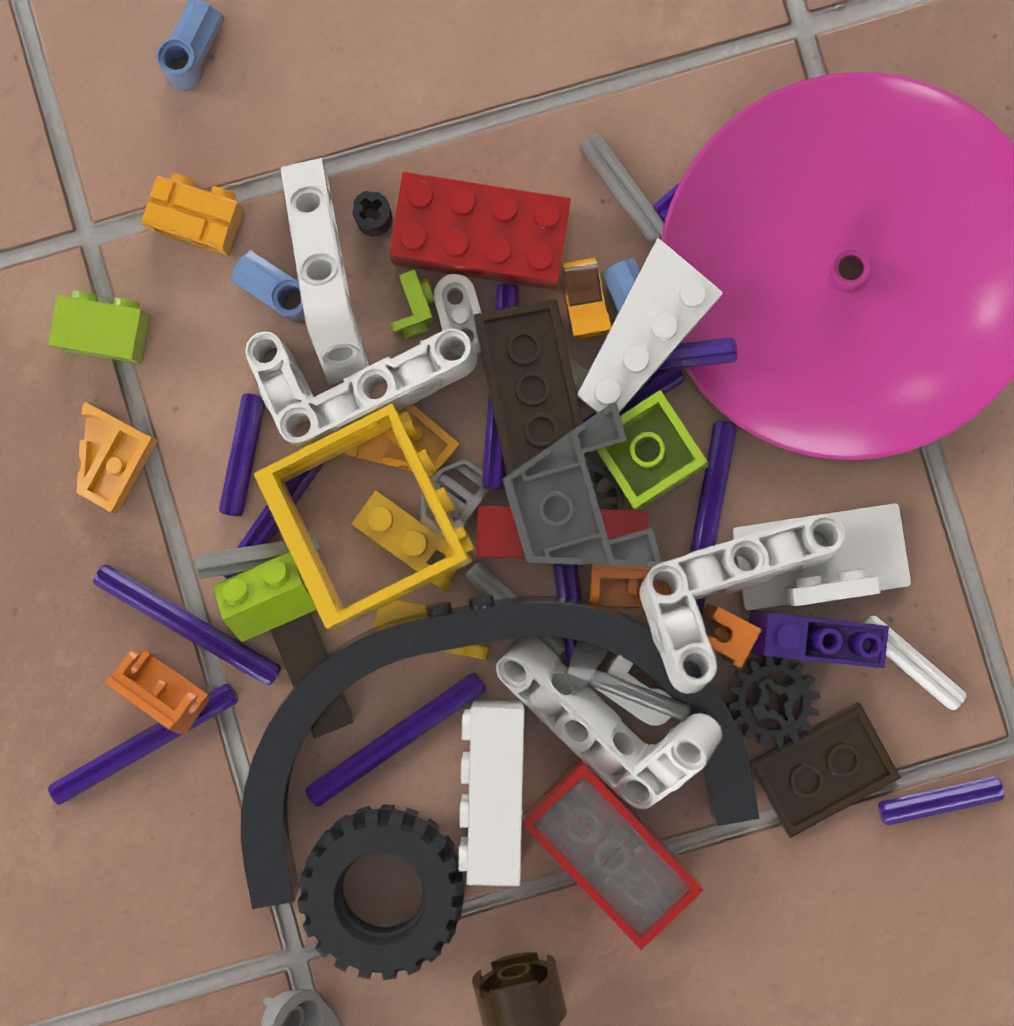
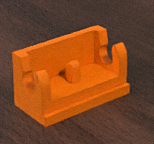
[589,562,672,608]
[703,604,761,668]
[105,650,211,736]

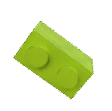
[48,290,151,365]
[213,552,317,643]

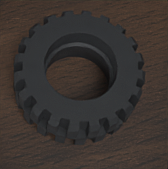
[298,804,465,980]

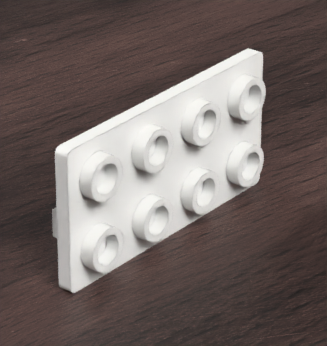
[732,503,911,610]

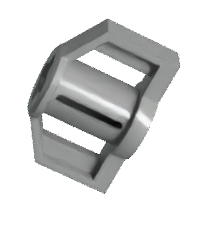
[420,459,489,540]

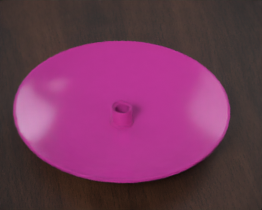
[661,72,1014,460]

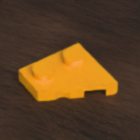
[76,402,158,514]
[344,404,460,477]

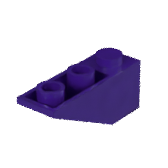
[749,610,889,668]

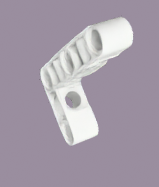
[281,158,369,386]
[245,329,478,450]
[639,515,846,694]
[496,636,722,809]

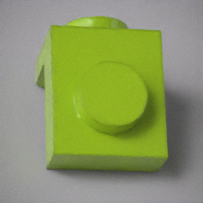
[390,269,435,340]

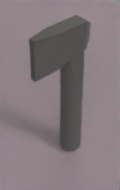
[567,640,691,721]

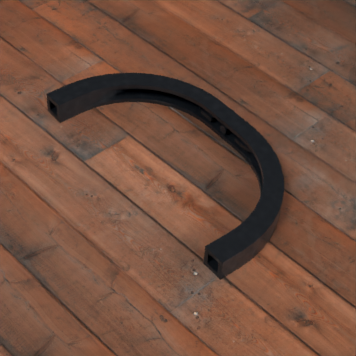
[241,594,760,909]

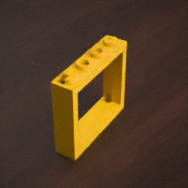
[253,404,474,630]

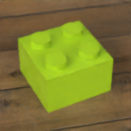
[596,390,709,511]

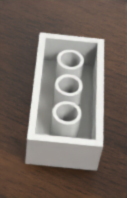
[459,699,524,886]

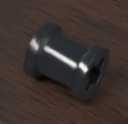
[352,191,393,237]

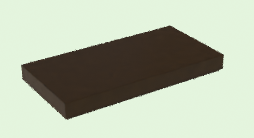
[473,299,592,476]

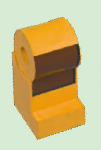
[561,258,611,341]

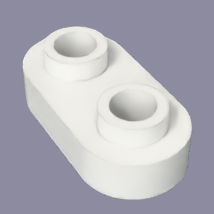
[434,274,481,358]

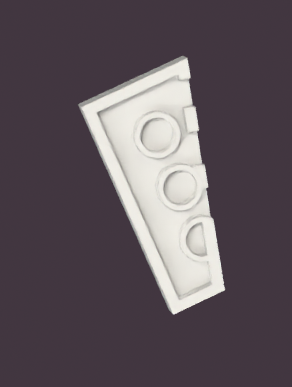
[577,238,723,413]

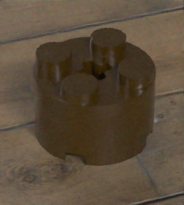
[472,952,567,1026]

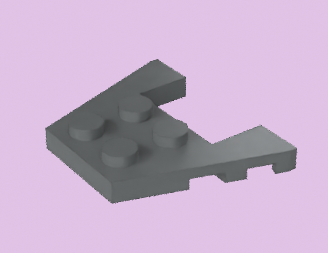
[503,403,663,567]

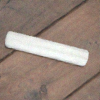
[864,616,967,710]

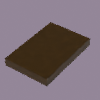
[749,702,901,838]

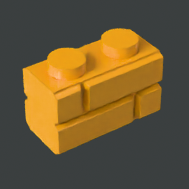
[142,173,244,256]

